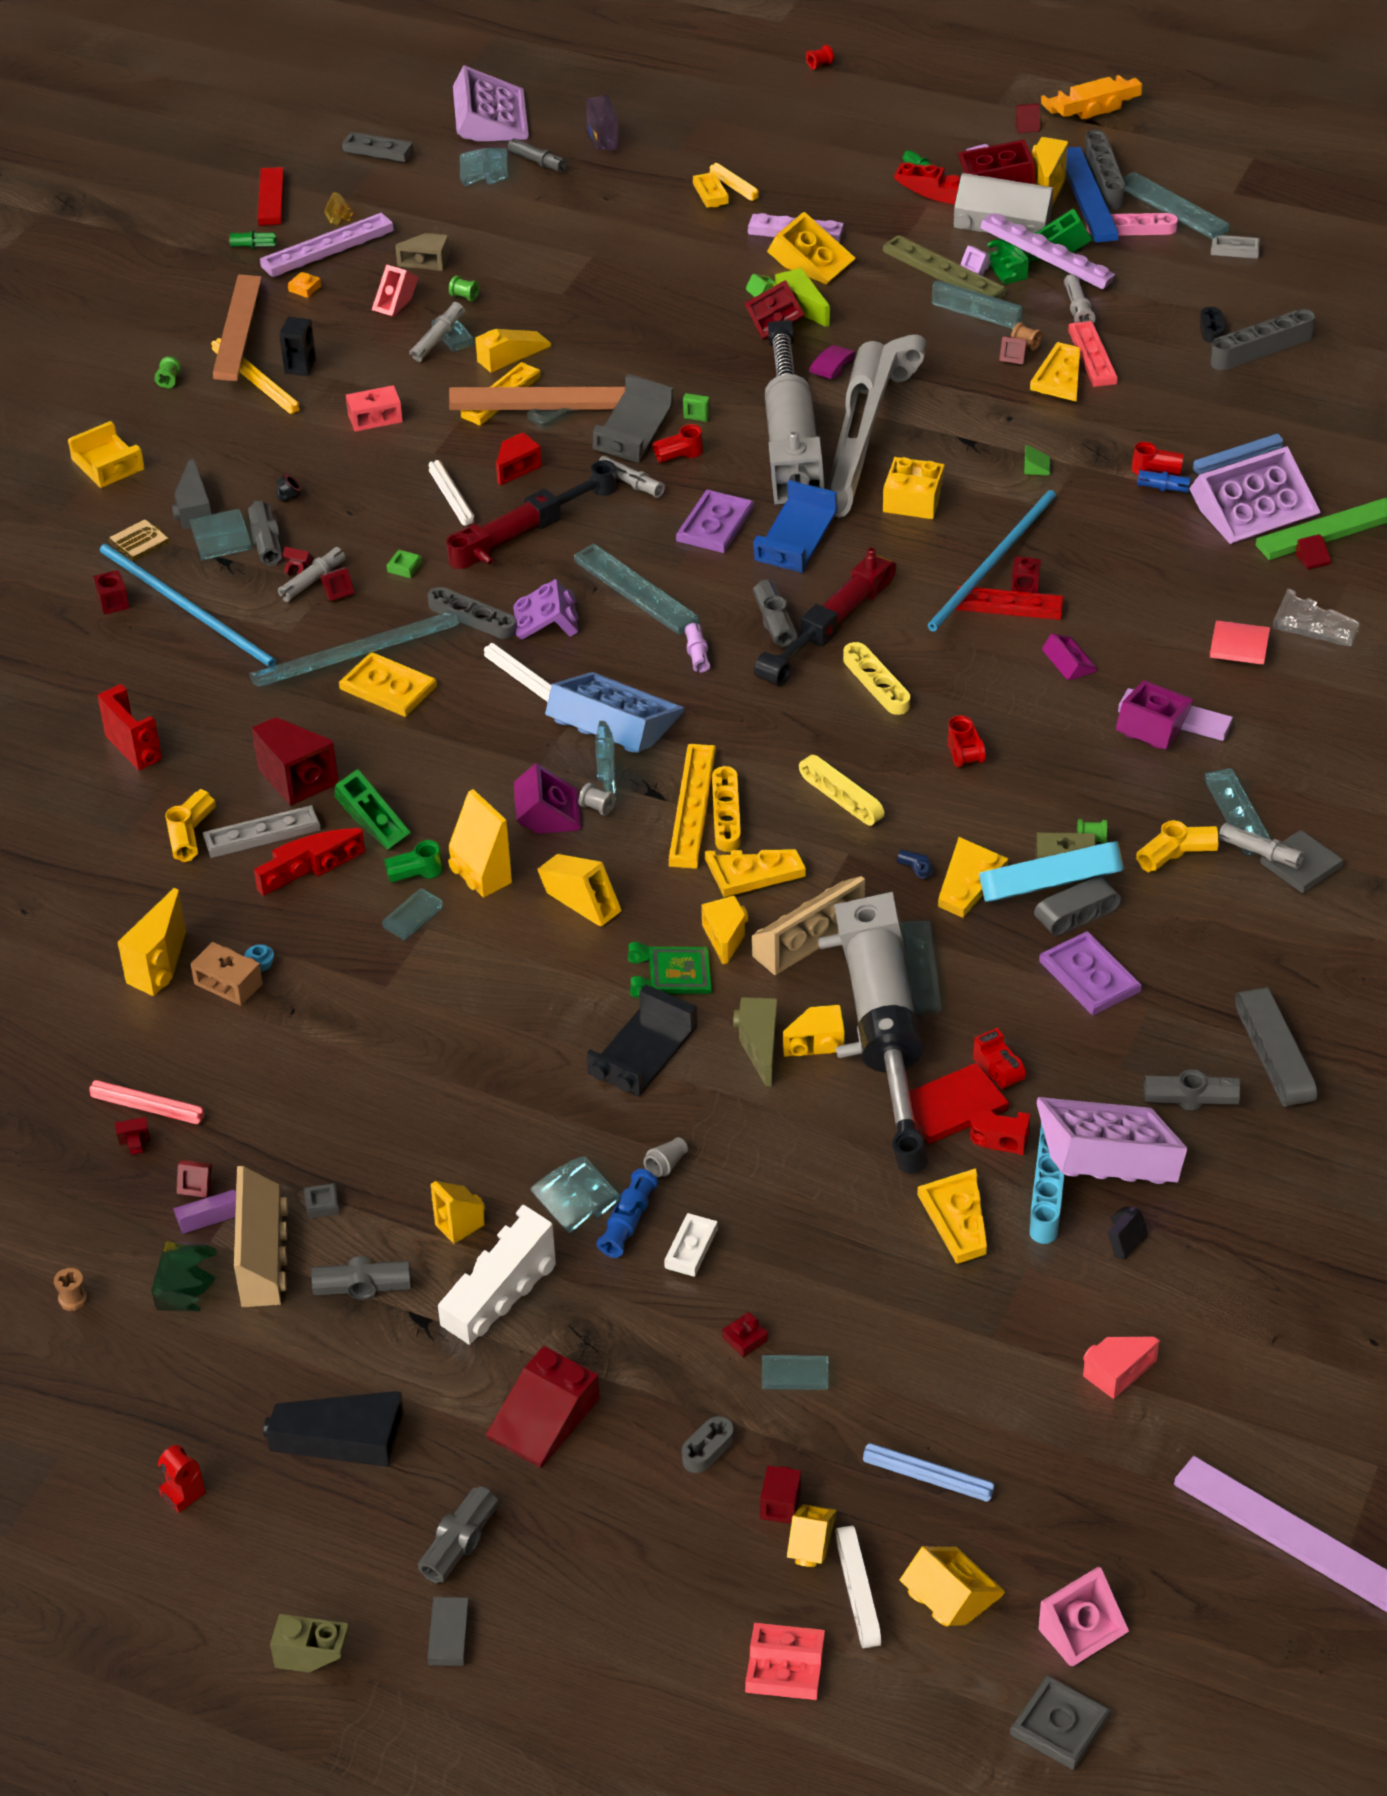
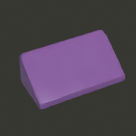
[173,1190,236,1234]

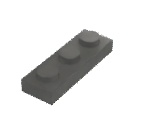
[342,132,413,162]

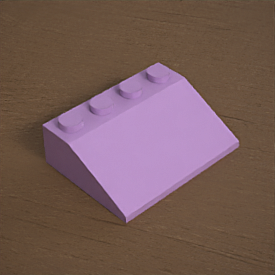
[453,65,529,142]
[1189,446,1321,544]
[1037,1097,1187,1184]

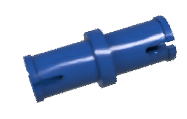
[1137,469,1190,493]

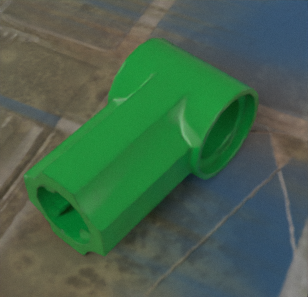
[384,840,443,883]

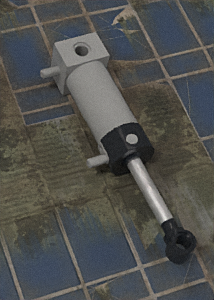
[818,892,928,1174]

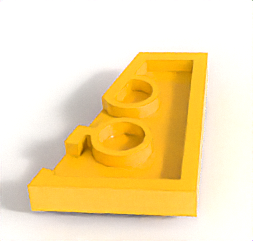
[938,837,1008,918]
[705,849,806,897]
[917,1168,987,1264]

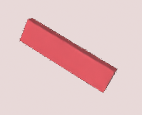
[1068,321,1118,387]

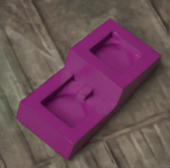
[809,345,855,379]

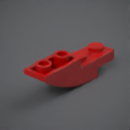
[894,163,961,205]
[254,828,366,896]

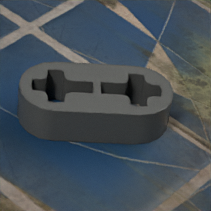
[681,1416,734,1473]

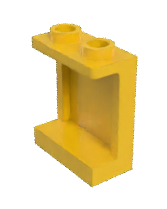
[68,421,145,488]

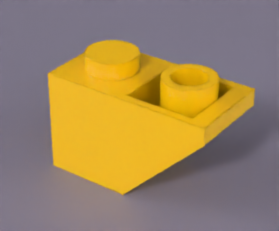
[783,1005,844,1057]

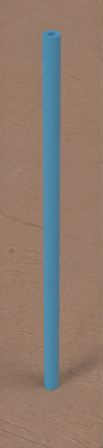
[928,490,1056,632]
[100,544,276,668]

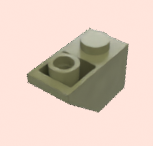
[270,1614,349,1673]

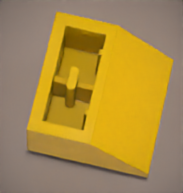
[883,457,945,519]

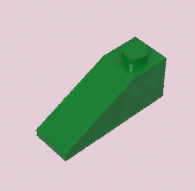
[1020,208,1092,261]
[334,769,411,850]

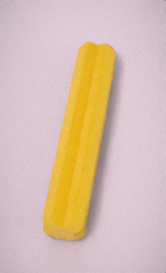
[709,163,759,201]

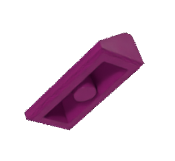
[1042,633,1097,680]

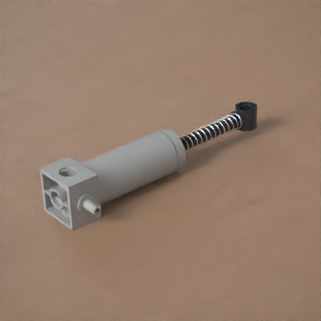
[764,320,824,505]

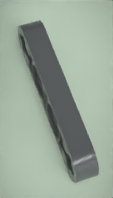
[427,587,516,639]

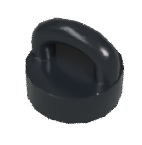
[276,474,302,502]

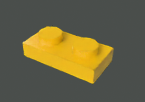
[693,172,729,208]

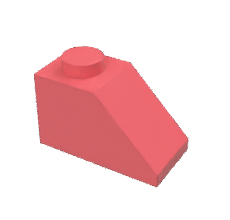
[372,264,419,317]
[1083,1337,1160,1399]

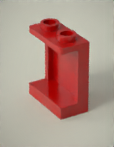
[97,684,162,771]

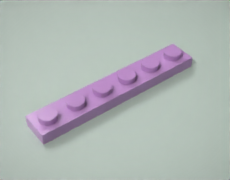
[260,213,394,277]
[980,213,1115,289]

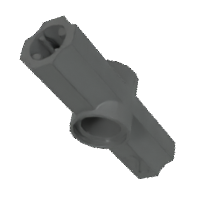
[248,500,282,566]
[753,579,797,648]
[1144,1069,1240,1111]
[311,1256,412,1300]
[418,1486,499,1584]

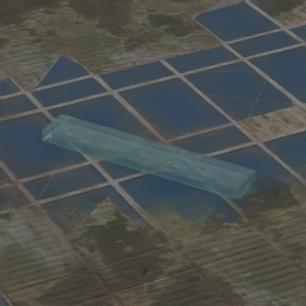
[1122,172,1229,239]
[574,544,699,635]

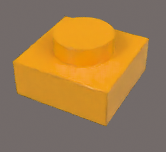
[288,272,321,298]

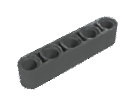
[1084,130,1125,210]
[1210,309,1315,370]
[1235,987,1317,1107]

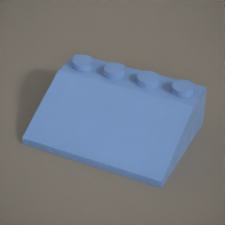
[545,672,685,753]

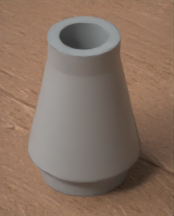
[643,1137,688,1178]

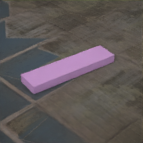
[1118,688,1233,741]

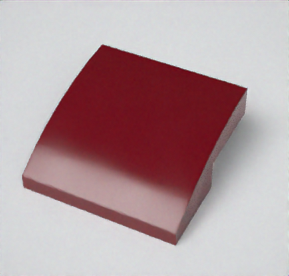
[744,280,805,340]

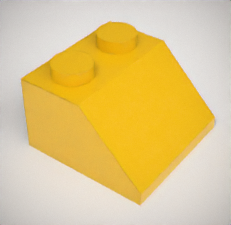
[900,1546,1005,1627]

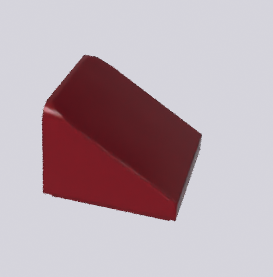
[1015,103,1040,133]
[1296,534,1331,570]

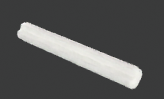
[428,460,475,526]
[484,643,552,702]

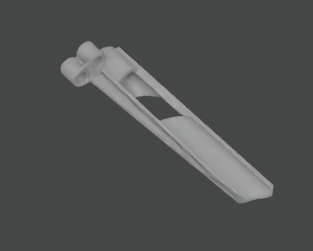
[826,335,927,518]

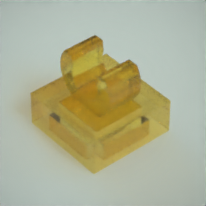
[324,192,354,225]

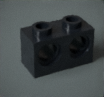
[279,317,316,376]

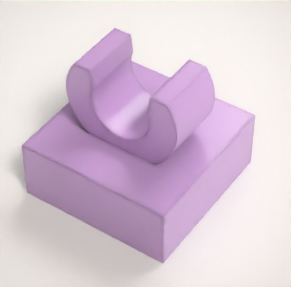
[960,245,991,276]

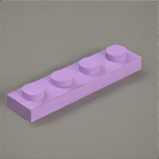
[748,213,844,243]

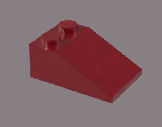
[958,139,1036,185]
[486,1345,600,1468]

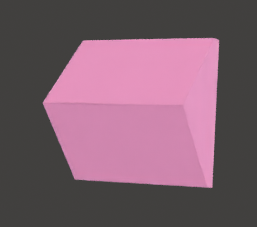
[1038,1567,1129,1666]

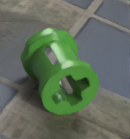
[449,275,480,302]
[154,356,181,389]
[1077,819,1107,844]

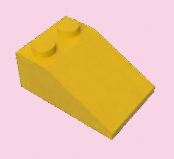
[1032,137,1068,206]
[767,212,856,285]
[448,789,512,898]
[118,888,186,996]

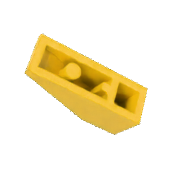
[476,329,551,373]

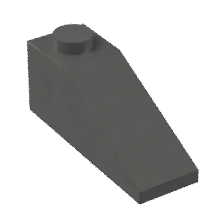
[171,459,212,530]

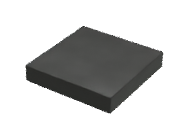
[1260,830,1344,894]
[1010,1675,1110,1770]

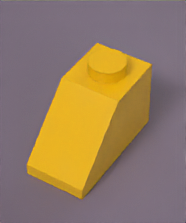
[701,896,748,964]
[430,1181,485,1244]
[787,1504,837,1567]

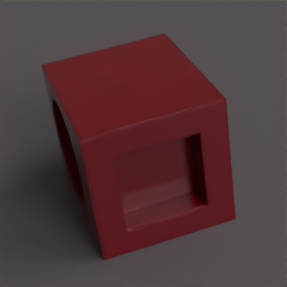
[1011,557,1041,593]
[93,570,130,615]
[760,1465,801,1524]

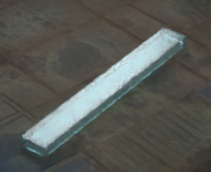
[249,612,459,687]

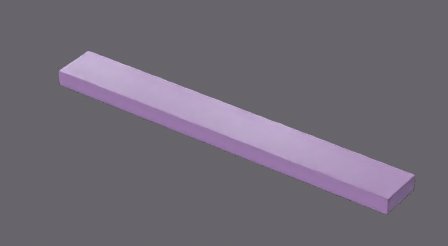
[1174,1456,1387,1612]

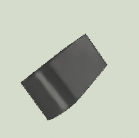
[1034,876,1121,936]

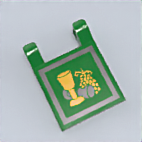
[628,942,711,998]

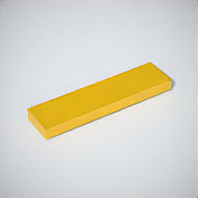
[460,362,541,426]

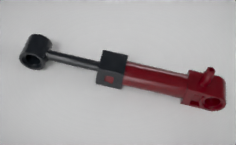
[446,460,617,569]
[754,548,896,687]

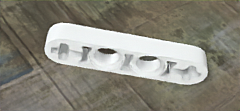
[835,1525,881,1649]

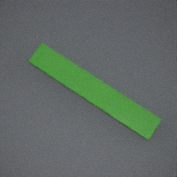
[1255,497,1387,560]

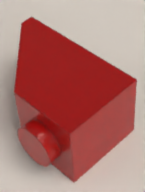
[496,432,542,486]

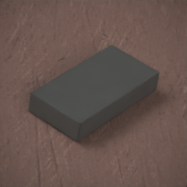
[427,1597,469,1666]

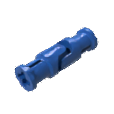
[596,1169,659,1258]

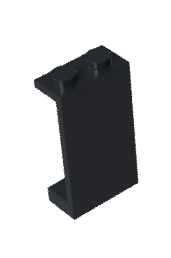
[587,984,697,1097]

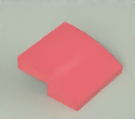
[1210,620,1270,664]
[745,1623,825,1700]

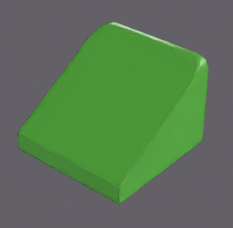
[746,274,775,297]
[1024,445,1050,475]

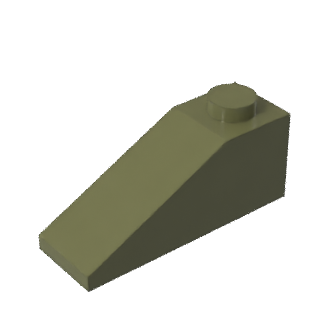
[733,997,777,1087]

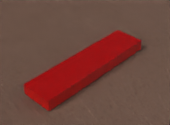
[258,167,284,226]
[955,586,1064,620]

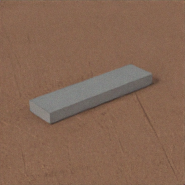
[202,805,320,858]

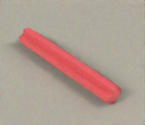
[89,1080,205,1124]

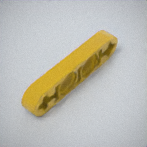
[712,766,741,852]

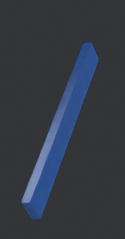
[1066,147,1118,243]

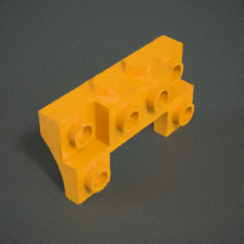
[1041,75,1142,119]

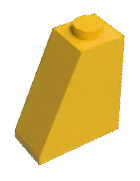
[537,854,622,926]

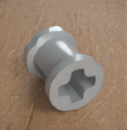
[578,783,616,816]

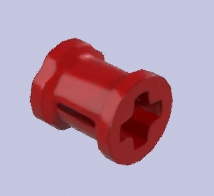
[806,44,834,70]

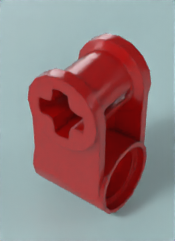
[947,715,986,768]

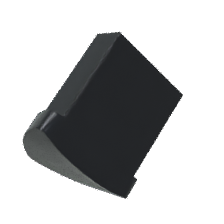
[1108,1207,1147,1259]

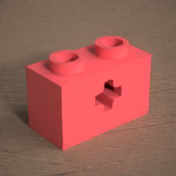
[346,385,403,432]

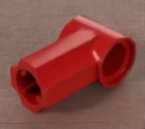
[652,424,704,463]
[1131,442,1184,476]

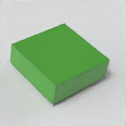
[683,393,710,422]
[387,550,422,578]

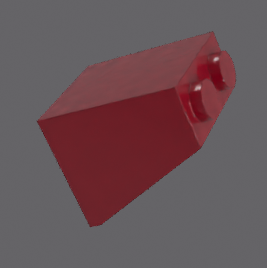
[252,717,339,806]

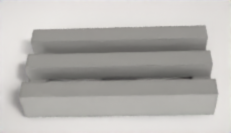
[1211,235,1260,259]

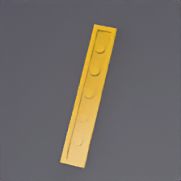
[669,744,716,868]

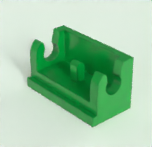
[987,238,1029,285]

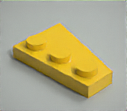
[1030,342,1080,401]

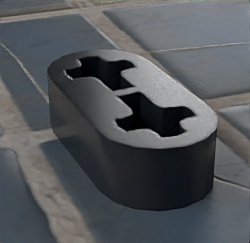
[1200,307,1225,343]

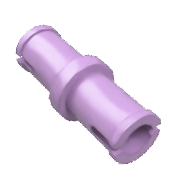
[685,623,710,673]

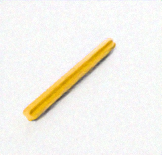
[211,338,300,414]

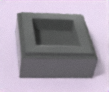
[304,1183,339,1219]

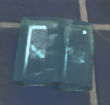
[460,148,509,186]
[189,509,252,560]
[595,721,617,801]
[530,1156,620,1234]

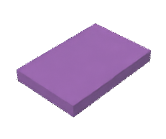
[676,490,754,553]
[1039,931,1142,1016]

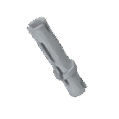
[409,302,465,362]
[599,456,665,498]
[278,547,346,602]
[1219,823,1305,869]

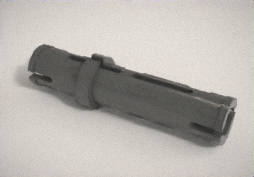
[508,138,567,173]

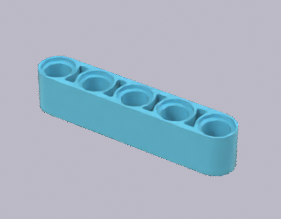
[978,841,1125,902]
[1029,1122,1065,1244]

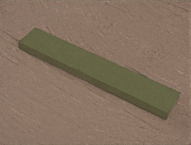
[883,235,1007,305]

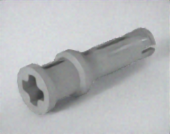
[1064,274,1096,324]

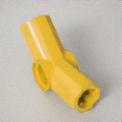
[165,789,216,863]
[1136,820,1218,873]

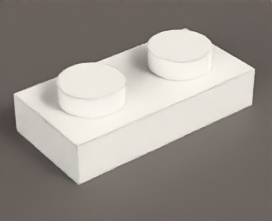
[664,1213,718,1277]

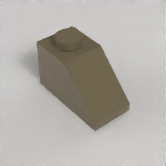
[396,233,449,271]

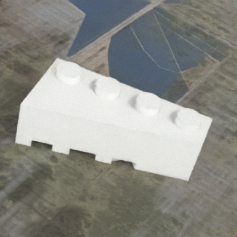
[438,1205,556,1345]

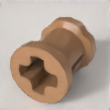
[1011,322,1043,351]
[53,1268,88,1311]

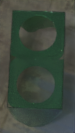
[151,1241,218,1311]

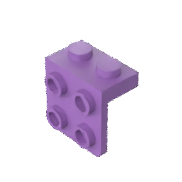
[513,579,579,639]

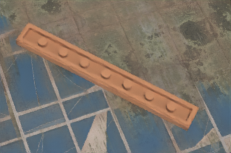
[213,274,262,381]
[449,387,625,410]

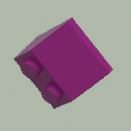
[1115,680,1194,750]
[514,763,581,834]

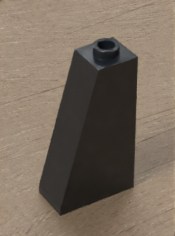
[263,1391,404,1467]

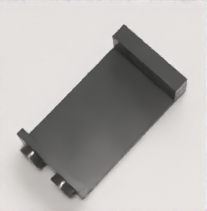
[593,374,673,463]

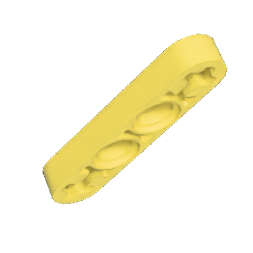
[843,642,910,715]
[799,755,885,826]

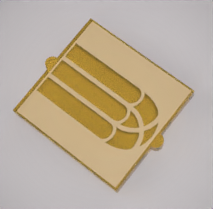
[108,519,170,561]

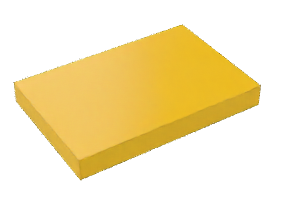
[339,652,437,717]

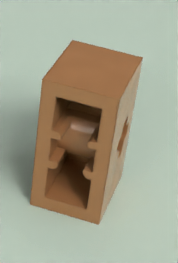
[191,942,263,1006]

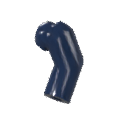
[897,850,933,879]

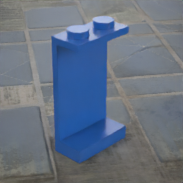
[753,480,838,573]

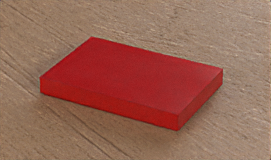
[909,1063,1009,1144]

